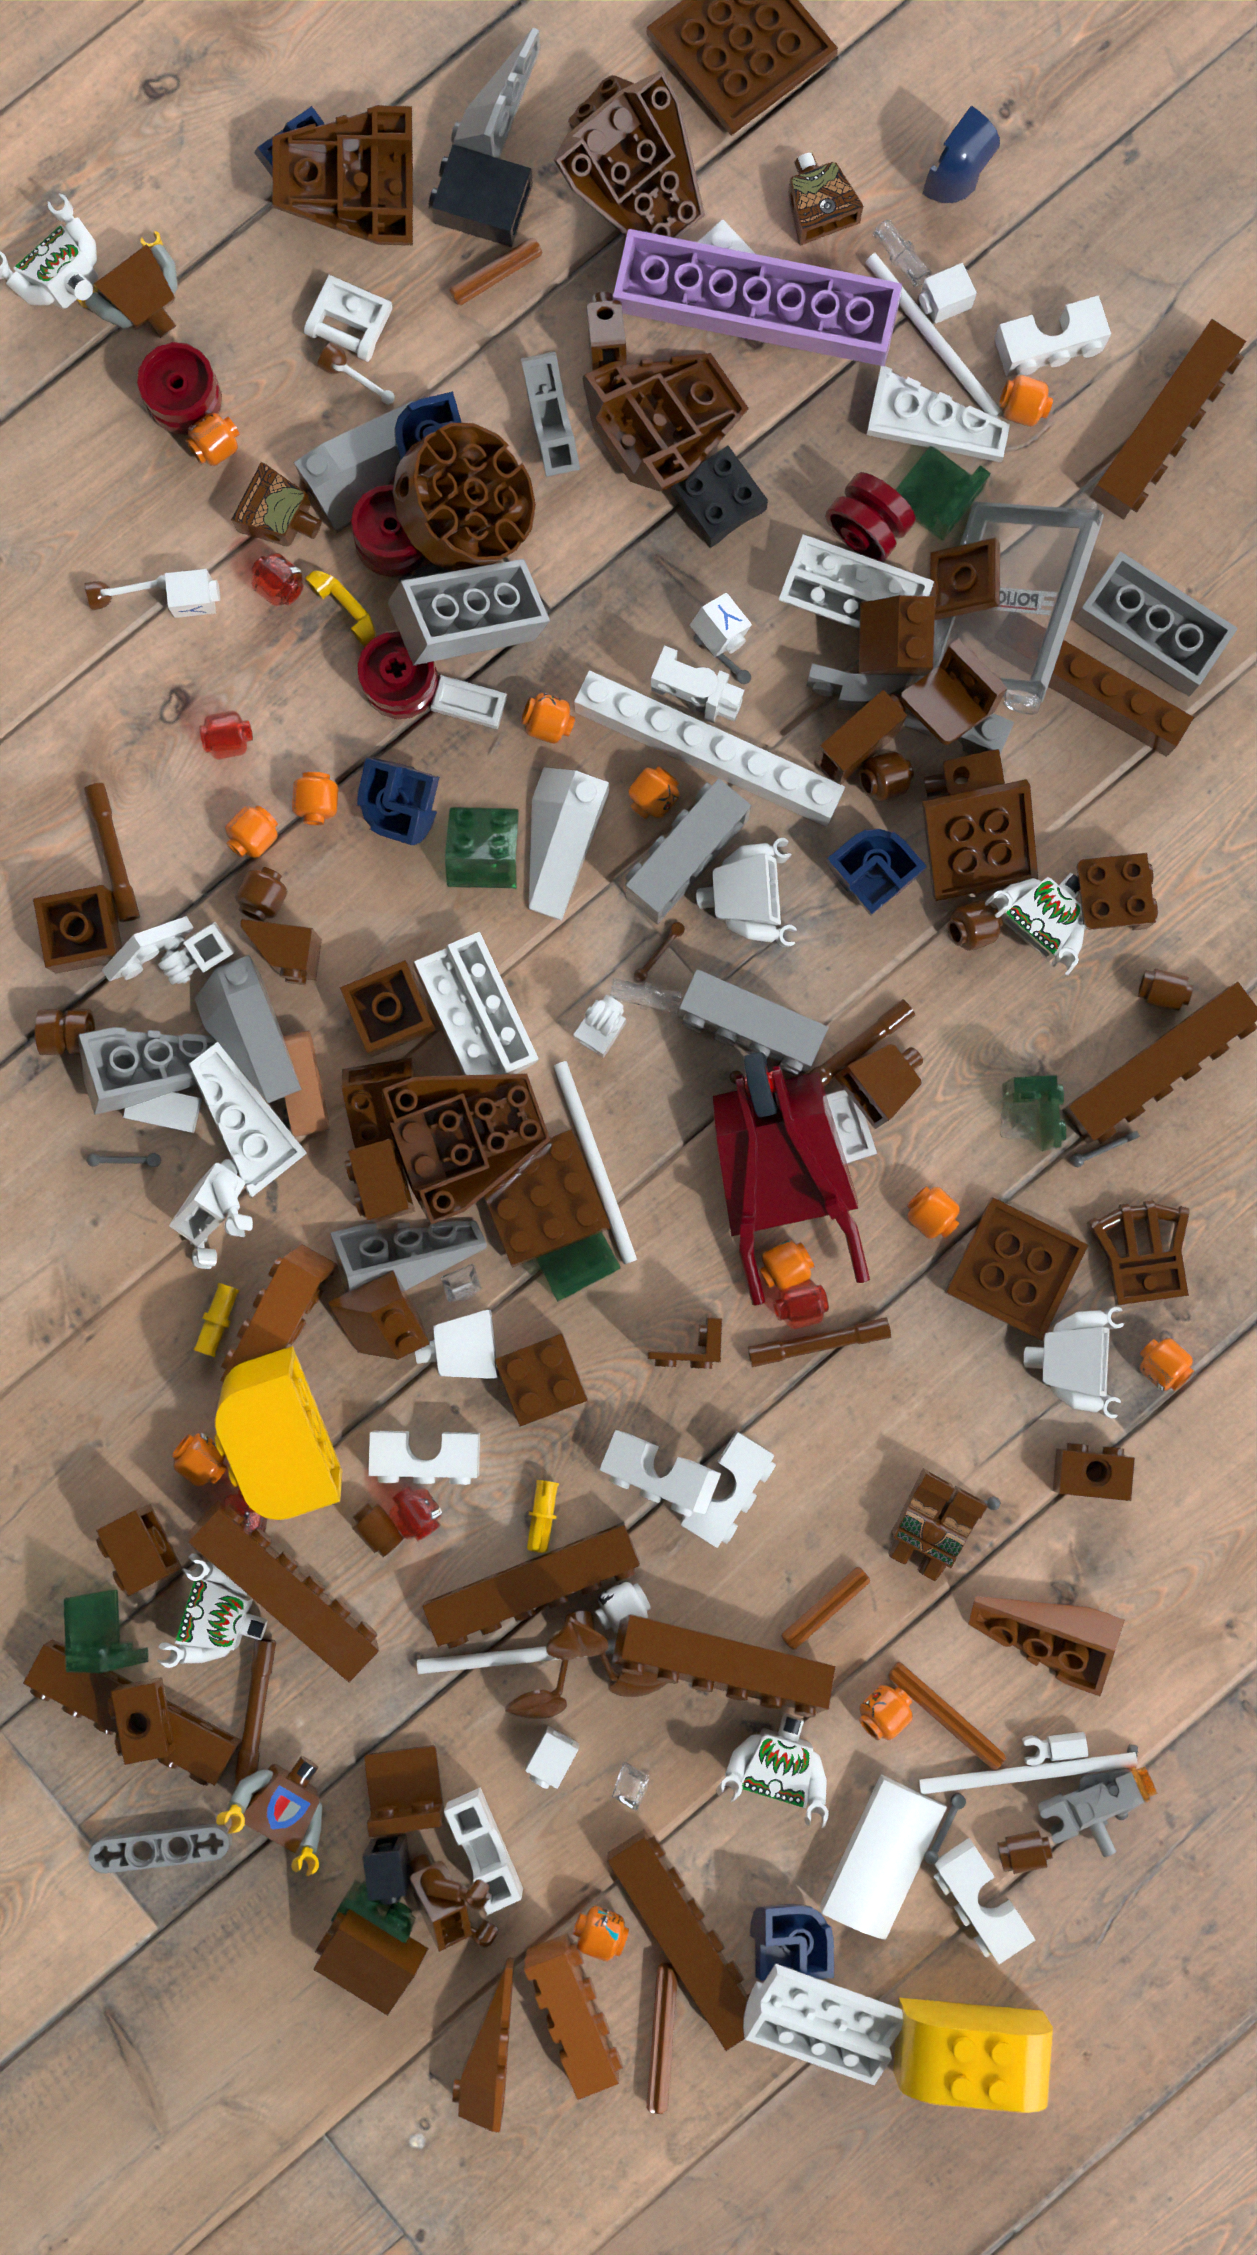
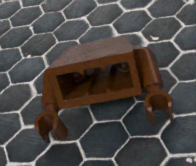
[409,1854,498,1952]

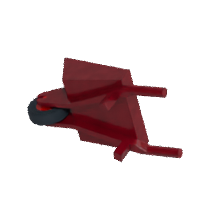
[713,1052,870,1306]

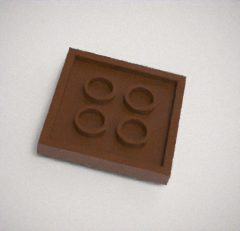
[922,779,1038,901]
[484,1129,611,1268]
[944,1197,1089,1341]

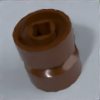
[35,1009,95,1055]

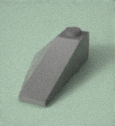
[451,28,540,158]
[294,401,414,533]
[194,955,302,1103]
[78,1027,234,1115]
[330,1221,487,1293]

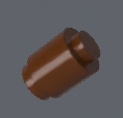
[1138,969,1193,1011]
[352,1503,404,1557]
[997,1830,1053,1874]

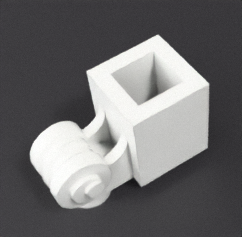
[158,922,234,985]
[573,995,626,1058]

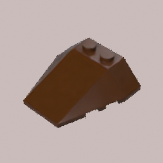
[272,105,413,246]
[582,353,749,492]

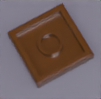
[930,537,1000,620]

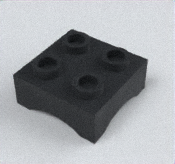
[671,445,768,548]

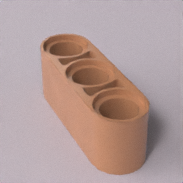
[283,1030,330,1137]

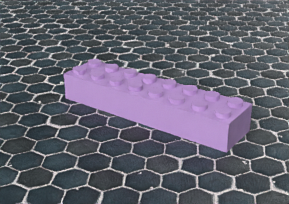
[613,229,902,367]

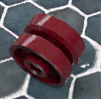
[137,342,222,435]
[825,472,916,562]
[351,485,426,577]
[357,631,438,720]

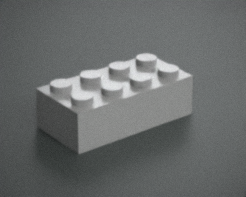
[1073,551,1238,697]
[388,559,550,665]
[625,778,752,925]
[678,969,829,1076]

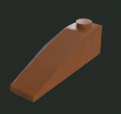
[968,1596,1125,1697]
[452,1958,515,2133]

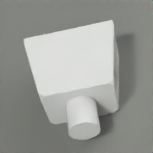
[415,1310,499,1379]

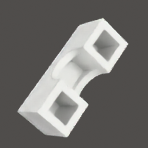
[994,296,1111,377]
[369,1430,480,1485]
[600,1430,721,1517]
[680,1431,776,1548]
[444,1787,523,1915]
[934,1838,1035,1964]

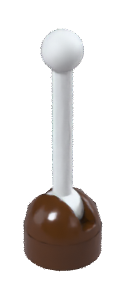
[317,342,395,404]
[84,575,166,611]

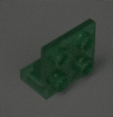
[895,446,991,541]
[445,807,519,889]
[1002,1075,1067,1152]
[536,1232,621,1302]
[64,1589,149,1673]
[330,1879,416,1943]

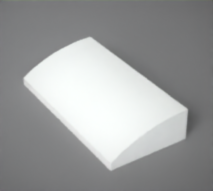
[819,1774,947,1940]

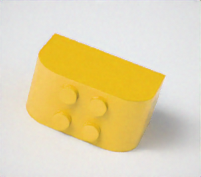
[215,1346,343,1520]
[893,1997,1053,2112]

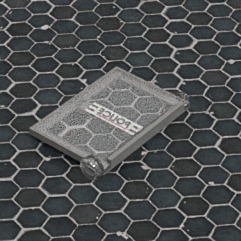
[914,499,1104,715]

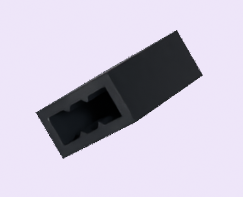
[428,144,533,247]

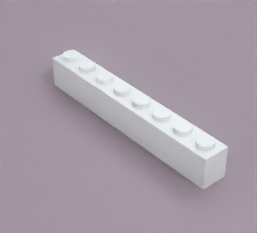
[574,670,845,827]

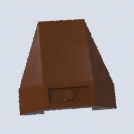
[554,71,705,239]
[381,1073,550,1225]

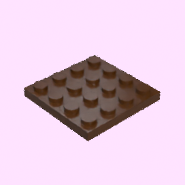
[647,0,838,136]

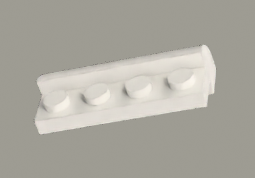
[779,534,934,630]
[413,932,539,1075]
[744,1964,903,2085]

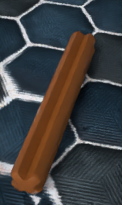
[888,1662,1006,1770]
[646,1963,678,2114]

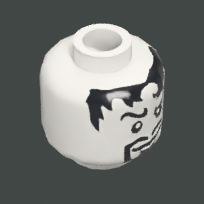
[595,1581,651,1633]

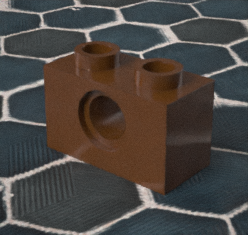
[1053,1443,1135,1501]
[108,1677,175,1765]

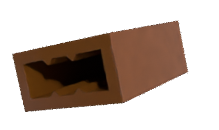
[814,690,907,785]
[313,1902,429,2016]

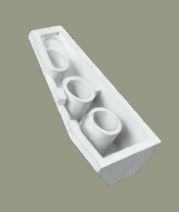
[529,767,609,921]

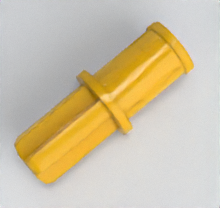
[527,1480,559,1553]

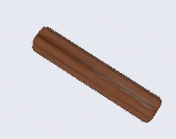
[450,238,542,305]
[781,1567,870,1650]

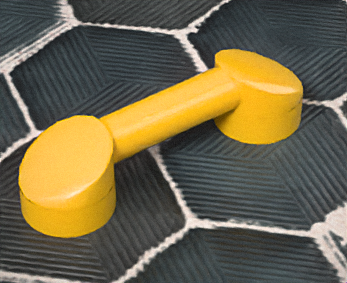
[304,571,377,647]

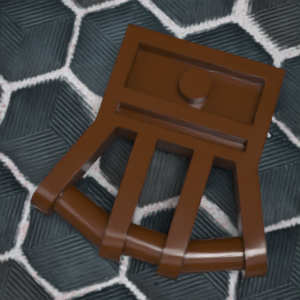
[1087,1200,1190,1306]

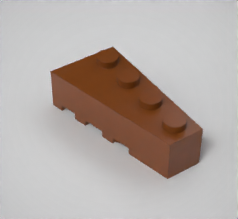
[220,1244,338,1382]
[524,1933,623,2100]

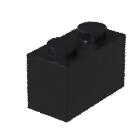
[363,1834,412,1905]

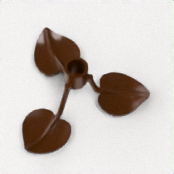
[505,1611,667,1719]

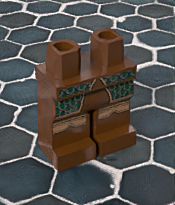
[888,1468,988,1581]

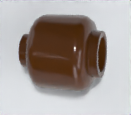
[859,751,914,802]
[235,867,288,922]
[948,900,1003,951]

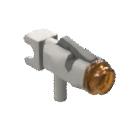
[1038,1766,1158,1857]

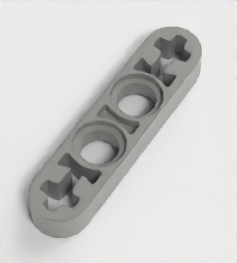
[88,1823,232,1873]

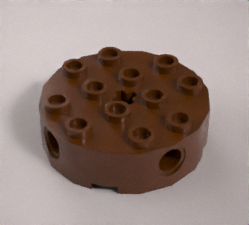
[393,423,536,572]

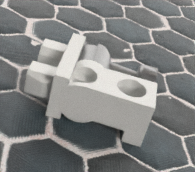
[651,645,744,723]

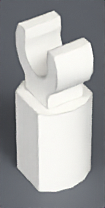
[1022,1732,1088,1766]

